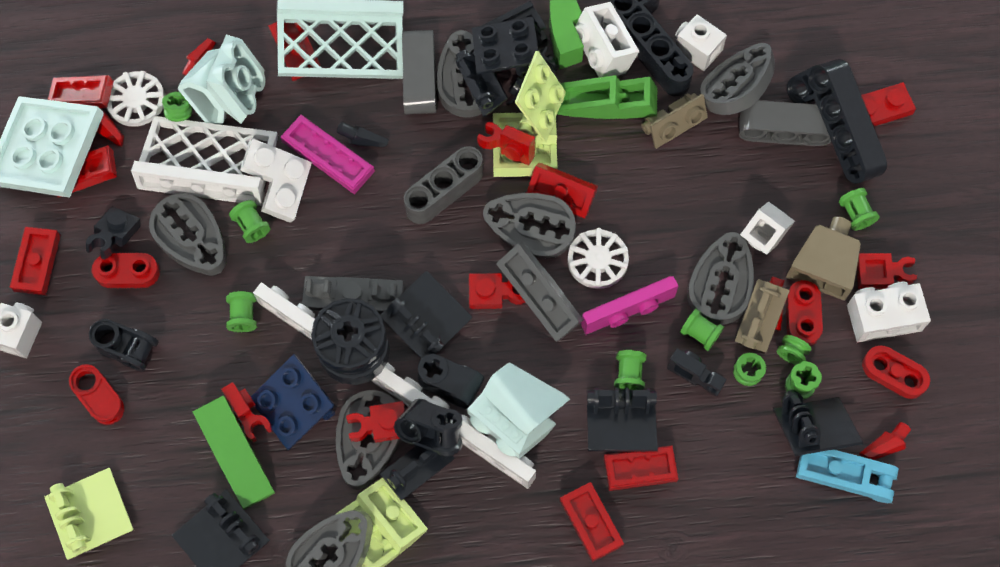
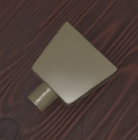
[786,217,861,301]

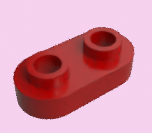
[92,253,160,288]
[786,280,823,346]
[862,345,930,399]

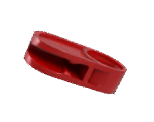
[69,364,125,425]

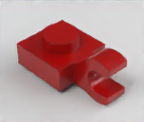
[477,122,535,166]
[221,382,272,443]

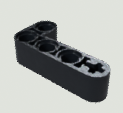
[609,0,694,96]
[787,59,887,184]

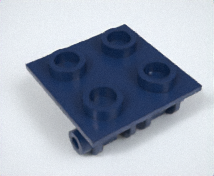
[251,354,335,450]

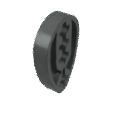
[437,30,482,117]
[700,43,775,115]
[149,193,226,276]
[483,193,576,259]
[687,232,754,325]
[336,390,401,489]
[286,510,373,567]

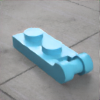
[796,449,899,503]

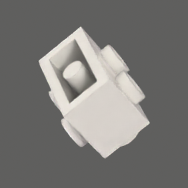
[575,2,639,77]
[847,282,931,343]

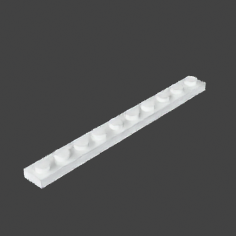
[253,282,536,489]

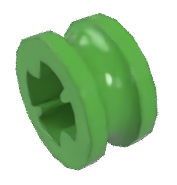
[162,92,192,122]
[776,335,812,365]
[733,352,766,386]

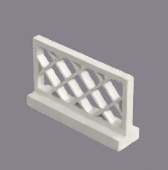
[131,116,278,206]

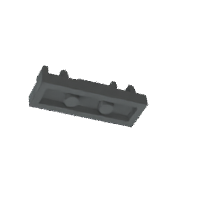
[496,242,584,342]
[302,276,404,314]

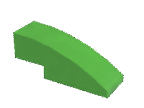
[549,0,584,70]
[557,75,657,119]
[192,395,275,510]

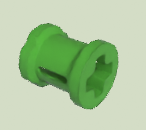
[839,188,880,231]
[229,200,271,243]
[226,291,257,332]
[680,308,725,351]
[614,350,647,390]
[785,361,822,400]

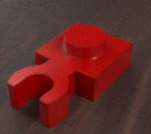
[856,253,917,289]
[469,273,525,309]
[346,401,405,443]

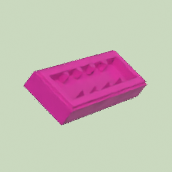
[280,115,375,195]
[581,276,678,335]

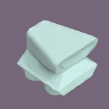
[178,35,265,125]
[467,362,570,459]

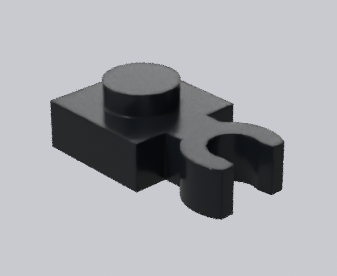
[86,206,140,260]
[667,348,727,396]

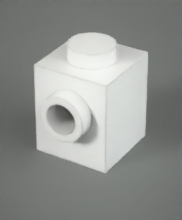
[675,14,727,71]
[740,202,795,255]
[0,302,42,359]

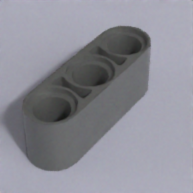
[402,30,436,115]
[739,100,831,146]
[404,146,483,224]

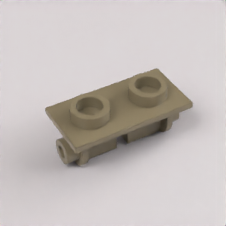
[641,93,708,149]
[735,279,790,353]

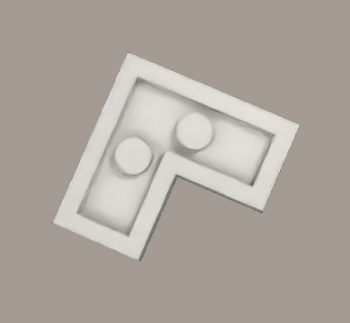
[240,138,312,223]

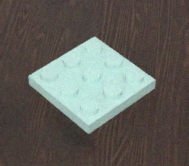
[0,96,104,198]

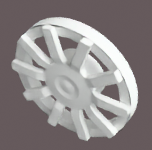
[107,71,165,126]
[567,228,629,289]

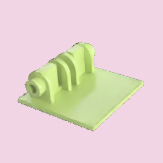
[515,51,566,142]
[44,468,134,560]

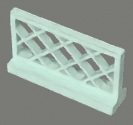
[277,0,403,79]

